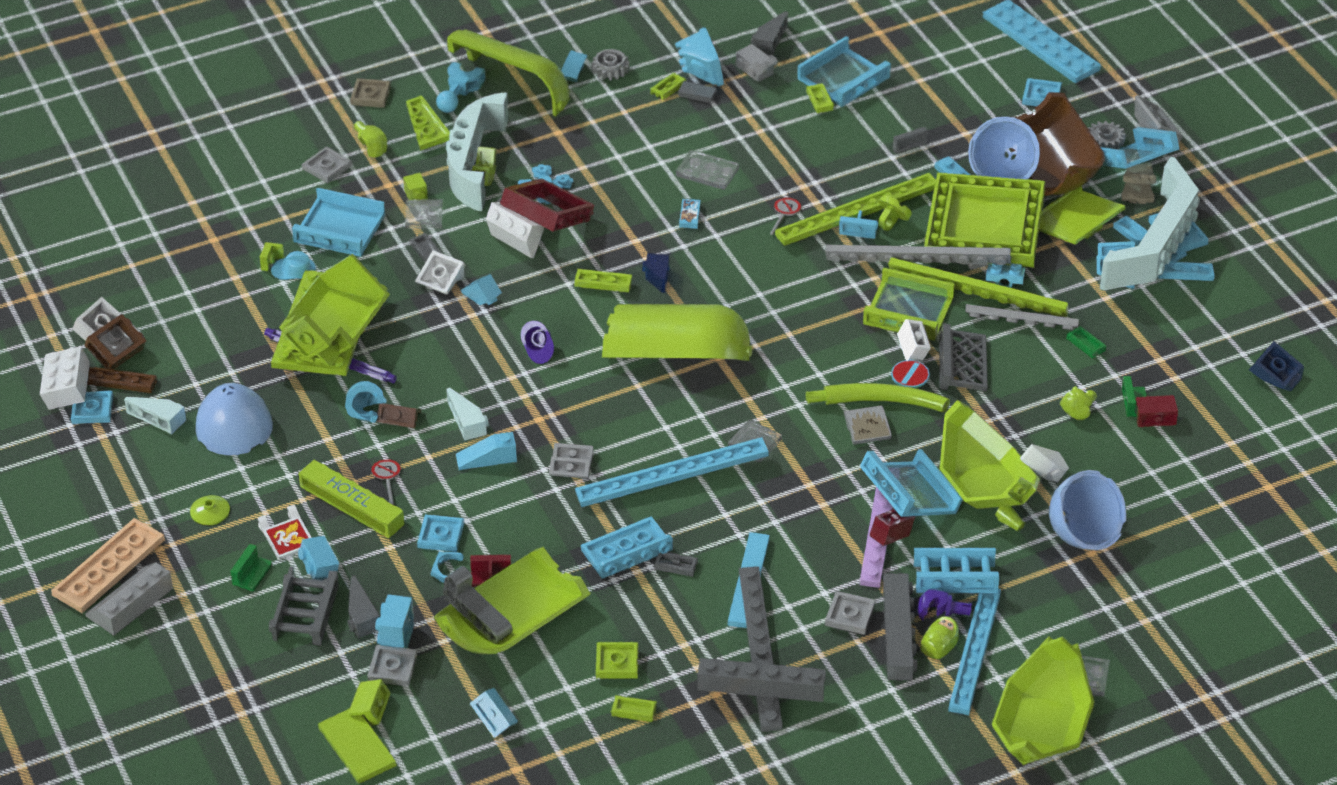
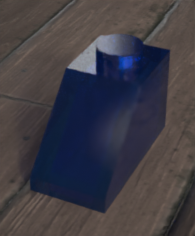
[642,253,670,293]

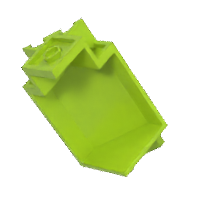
[279,254,390,367]

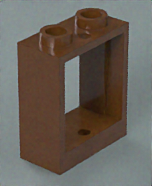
[84,314,146,370]

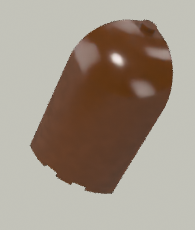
[1010,92,1105,196]

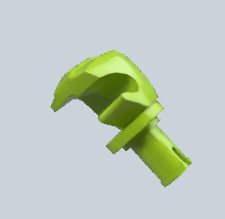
[354,121,387,158]

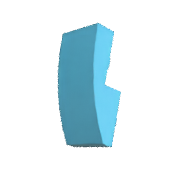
[562,50,587,82]

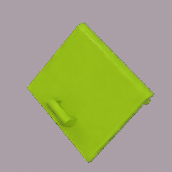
[1039,186,1125,245]

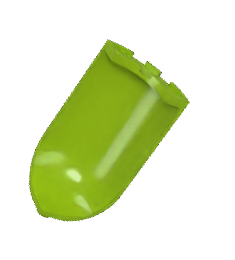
[447,29,570,116]
[602,304,752,361]
[434,547,591,654]

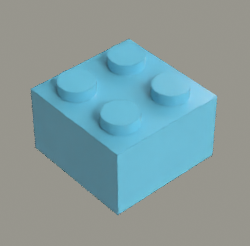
[375,595,414,648]

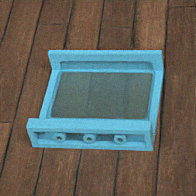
[798,36,891,107]
[1101,127,1180,169]
[860,449,963,517]

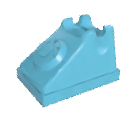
[675,27,724,86]

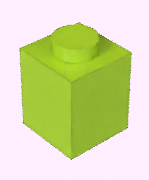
[403,173,428,203]

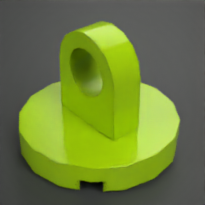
[878,195,912,231]

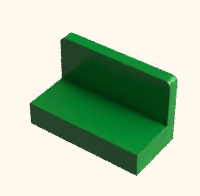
[1122,376,1147,417]
[230,544,272,591]

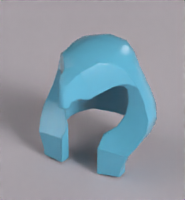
[345,381,387,423]

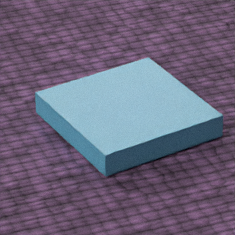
[1022,78,1062,106]
[71,391,113,424]
[417,514,464,552]

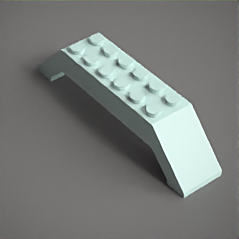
[1100,157,1200,290]

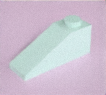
[446,388,489,441]
[124,397,186,434]

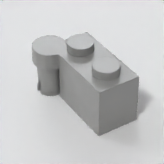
[736,44,778,82]

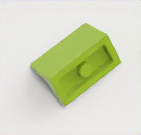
[349,679,391,726]

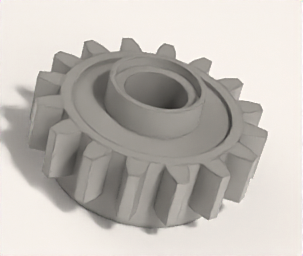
[592,49,629,80]
[1088,121,1126,149]

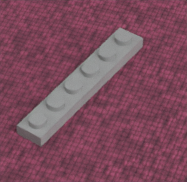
[965,304,1079,330]

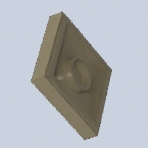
[350,79,391,108]

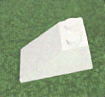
[73,297,140,357]

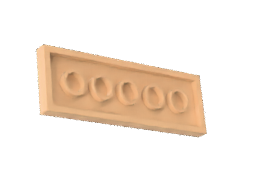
[51,518,165,613]

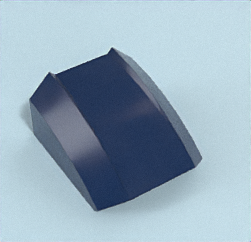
[1249,341,1304,391]

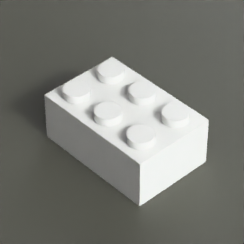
[40,346,90,410]

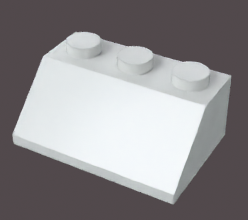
[486,202,544,258]

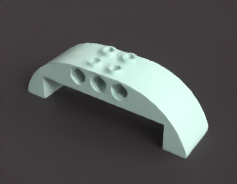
[446,93,508,211]

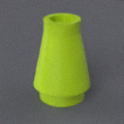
[995,506,1025,532]

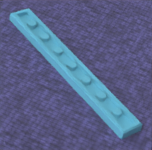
[948,589,1001,715]

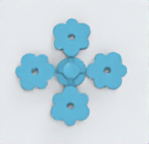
[518,164,573,204]

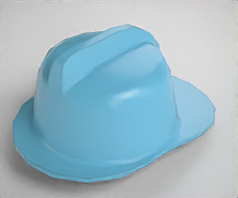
[271,251,316,280]

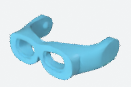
[431,551,464,583]

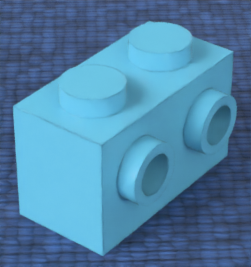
[298,536,339,580]

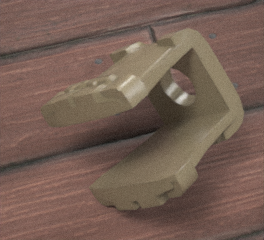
[1121,162,1156,204]

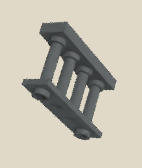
[269,566,339,645]

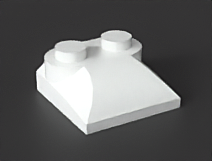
[415,251,466,294]

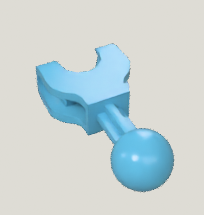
[436,62,485,113]

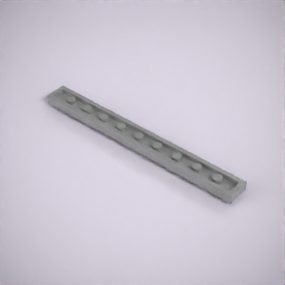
[825,245,1011,265]

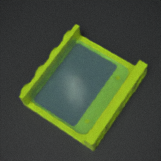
[863,268,955,341]

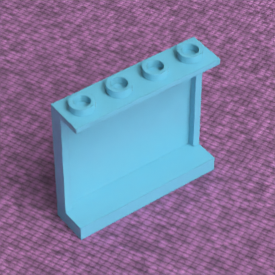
[292,188,385,257]

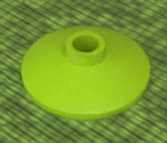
[190,495,230,526]

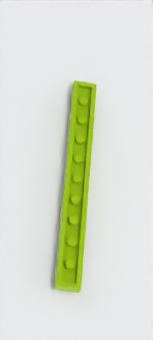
[775,173,936,246]
[888,257,1069,318]

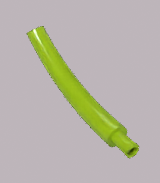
[806,383,950,413]

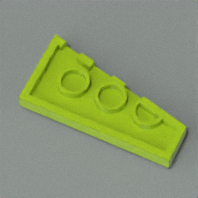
[406,96,450,151]

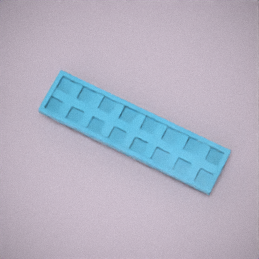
[983,0,1101,83]

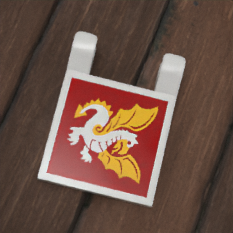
[258,505,311,560]

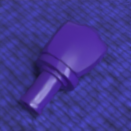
[918,589,972,620]

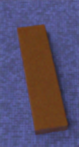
[87,367,157,393]

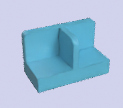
[839,210,878,239]
[470,688,518,738]

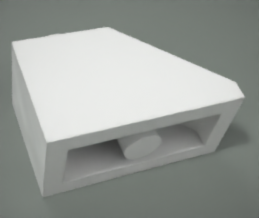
[1020,444,1069,482]

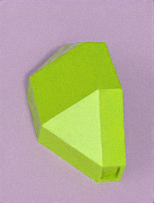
[940,400,1040,509]
[992,636,1094,765]

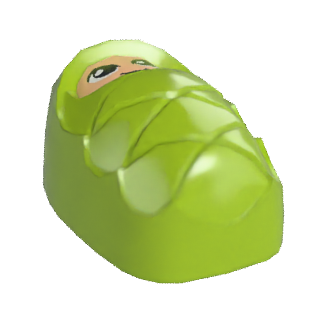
[920,616,959,659]

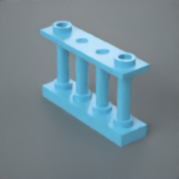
[914,548,999,593]

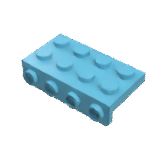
[581,516,673,579]

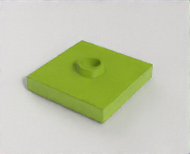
[596,642,639,679]

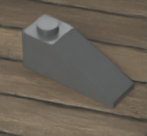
[751,11,788,55]
[347,576,380,638]

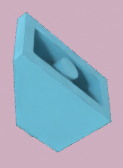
[461,274,502,305]

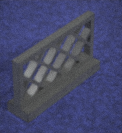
[939,323,987,391]

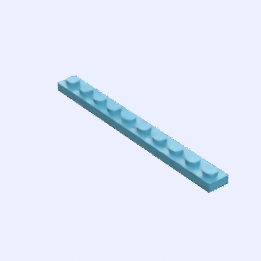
[575,437,769,507]

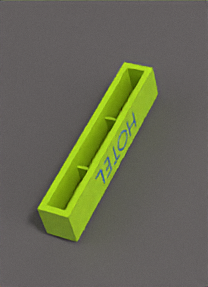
[298,460,405,538]

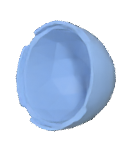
[968,116,1040,180]
[196,383,273,455]
[1049,470,1126,550]

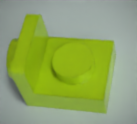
[260,242,284,271]

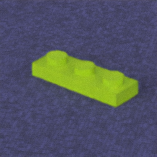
[574,269,632,292]

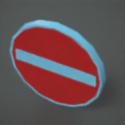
[891,360,930,388]

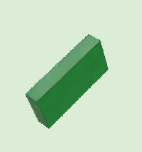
[1066,326,1107,359]

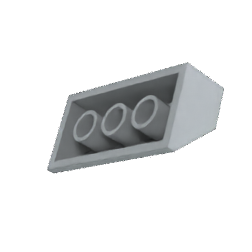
[85,563,173,635]

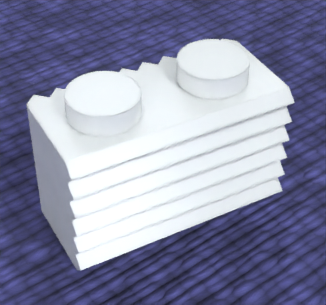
[898,319,931,363]

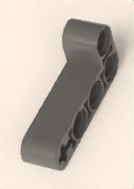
[443,566,513,644]

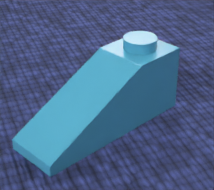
[456,432,517,470]

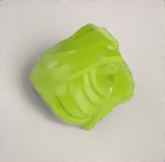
[1060,386,1097,420]

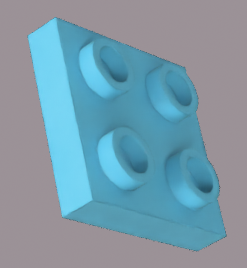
[985,263,1026,288]

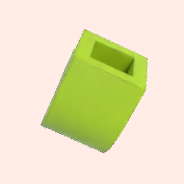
[472,146,496,186]

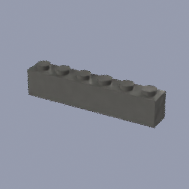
[883,574,917,680]
[697,658,826,702]

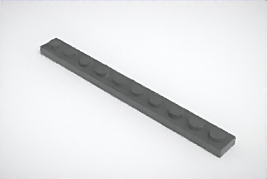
[739,566,782,732]

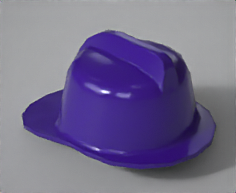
[521,321,554,364]

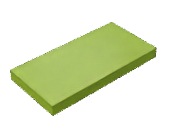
[318,709,396,784]

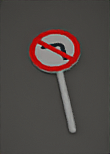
[770,198,801,235]
[371,459,401,505]

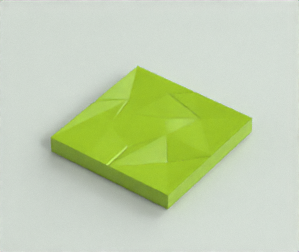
[924,173,1045,267]

